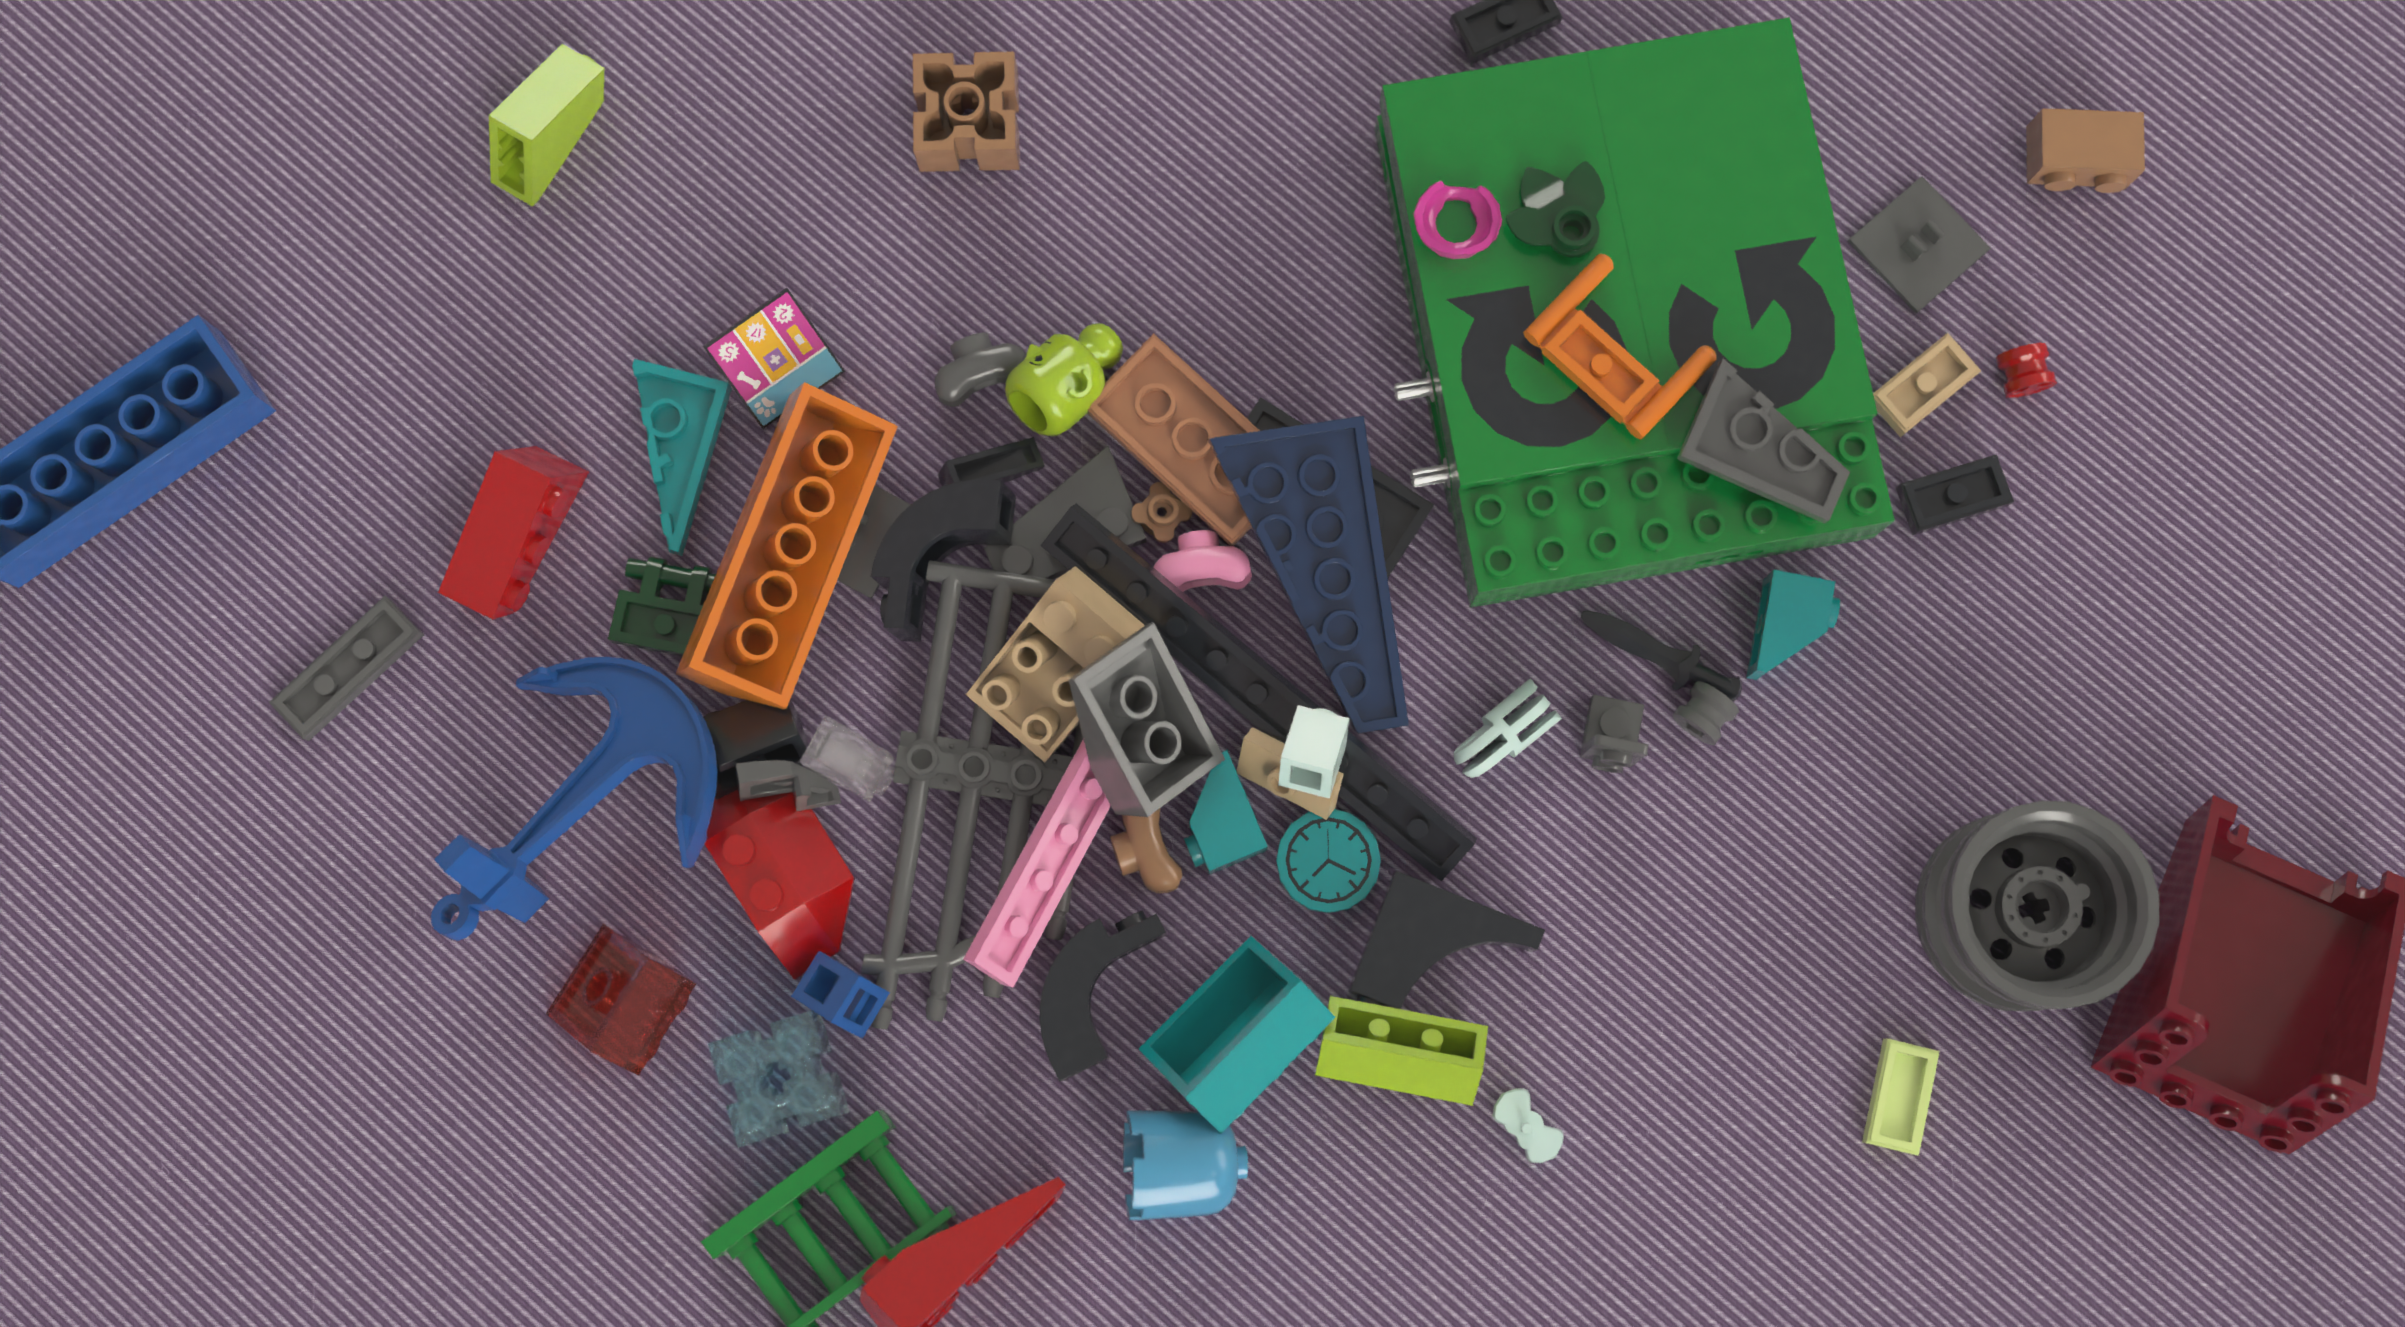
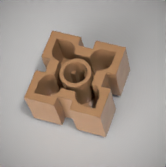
[913,52,1020,172]

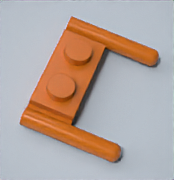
[1523,254,1717,440]

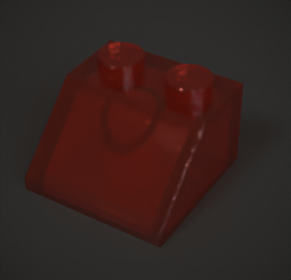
[546,924,696,1076]

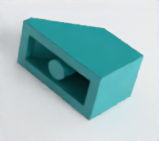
[1746,569,1840,680]
[1183,750,1268,875]

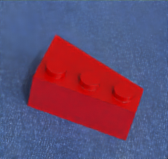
[438,446,589,619]

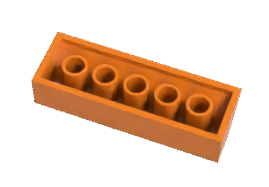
[676,382,898,709]

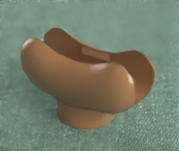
[1110,809,1182,893]

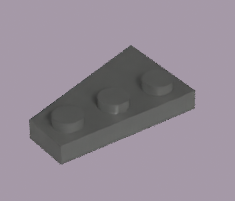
[1677,358,1850,523]
[984,446,1147,595]

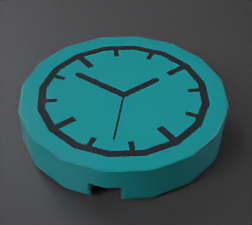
[1276,809,1381,913]

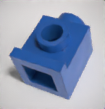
[791,951,890,1039]

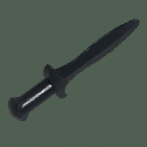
[1581,611,1742,702]

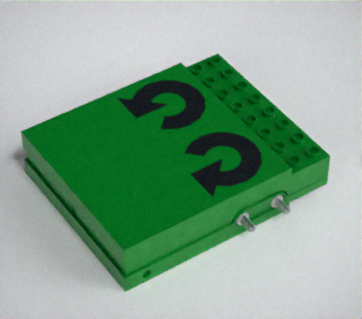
[1375,17,1895,608]

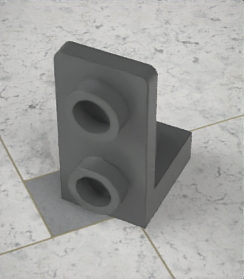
[1580,694,1649,773]

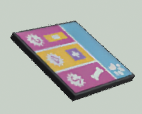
[703,287,845,429]

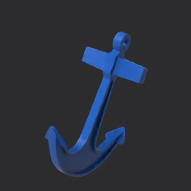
[431,657,717,941]

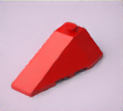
[860,1177,1066,1327]

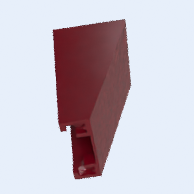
[2091,795,2405,1155]

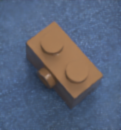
[2026,108,2145,193]

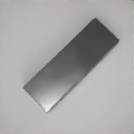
[269,596,424,741]

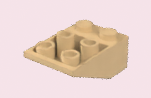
[966,566,1145,762]

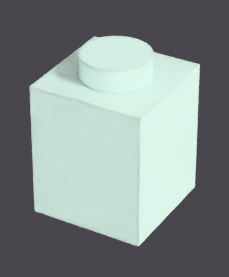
[1278,705,1349,799]

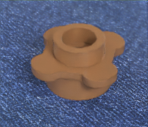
[1131,482,1192,543]

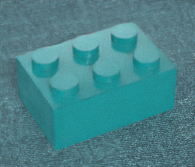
[1139,936,1336,1133]

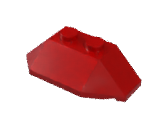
[705,790,855,980]

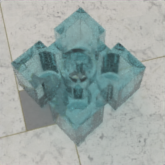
[708,1010,850,1148]

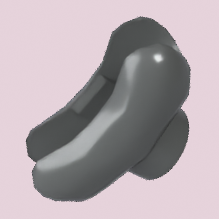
[935,333,1026,407]

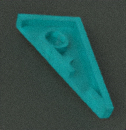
[632,359,732,556]

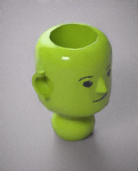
[1005,323,1123,437]

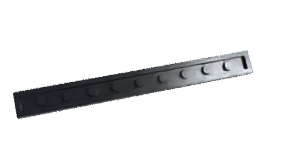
[1040,503,1477,882]

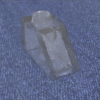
[799,715,895,803]

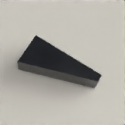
[938,437,1045,486]

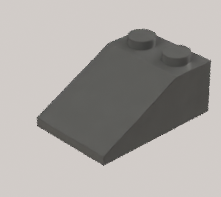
[1068,623,1225,817]

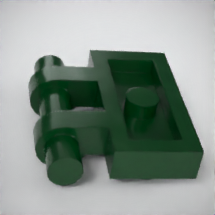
[608,556,716,656]

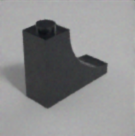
[1348,871,1545,1009]

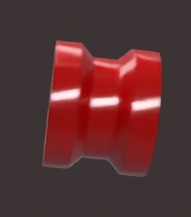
[1995,343,2057,398]

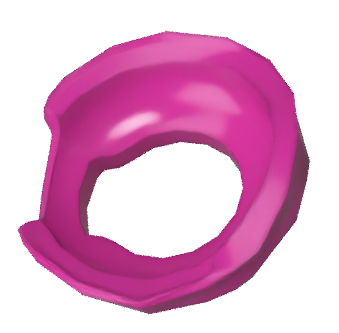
[1413,181,1502,259]

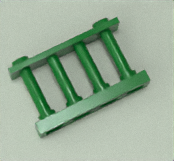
[701,1110,957,1327]

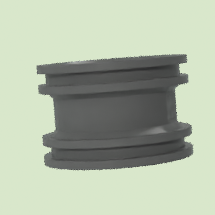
[1915,800,2159,1012]

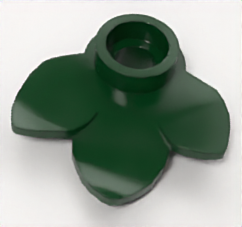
[1505,161,1605,258]

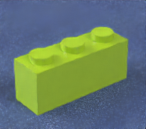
[1315,996,1488,1106]

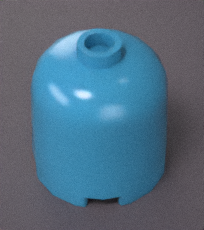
[1123,1110,1248,1221]

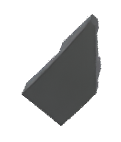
[736,760,841,811]

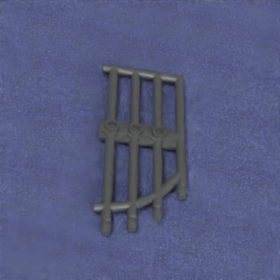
[861,560,1083,1030]

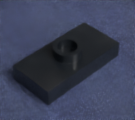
[1450,0,1562,64]
[1895,454,2014,536]

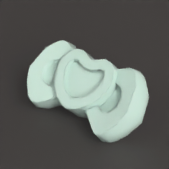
[1493,1088,1564,1163]

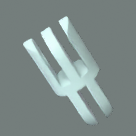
[1454,678,1562,778]

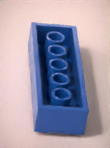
[0,315,276,588]

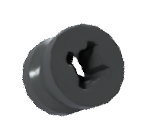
[1672,681,1739,746]

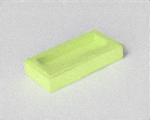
[1862,1038,1940,1156]

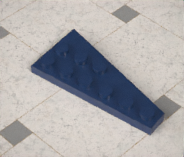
[1207,416,1409,733]

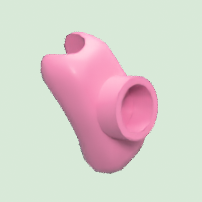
[1153,530,1252,592]

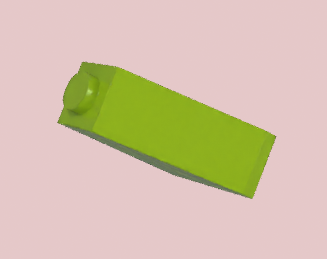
[489,44,605,207]

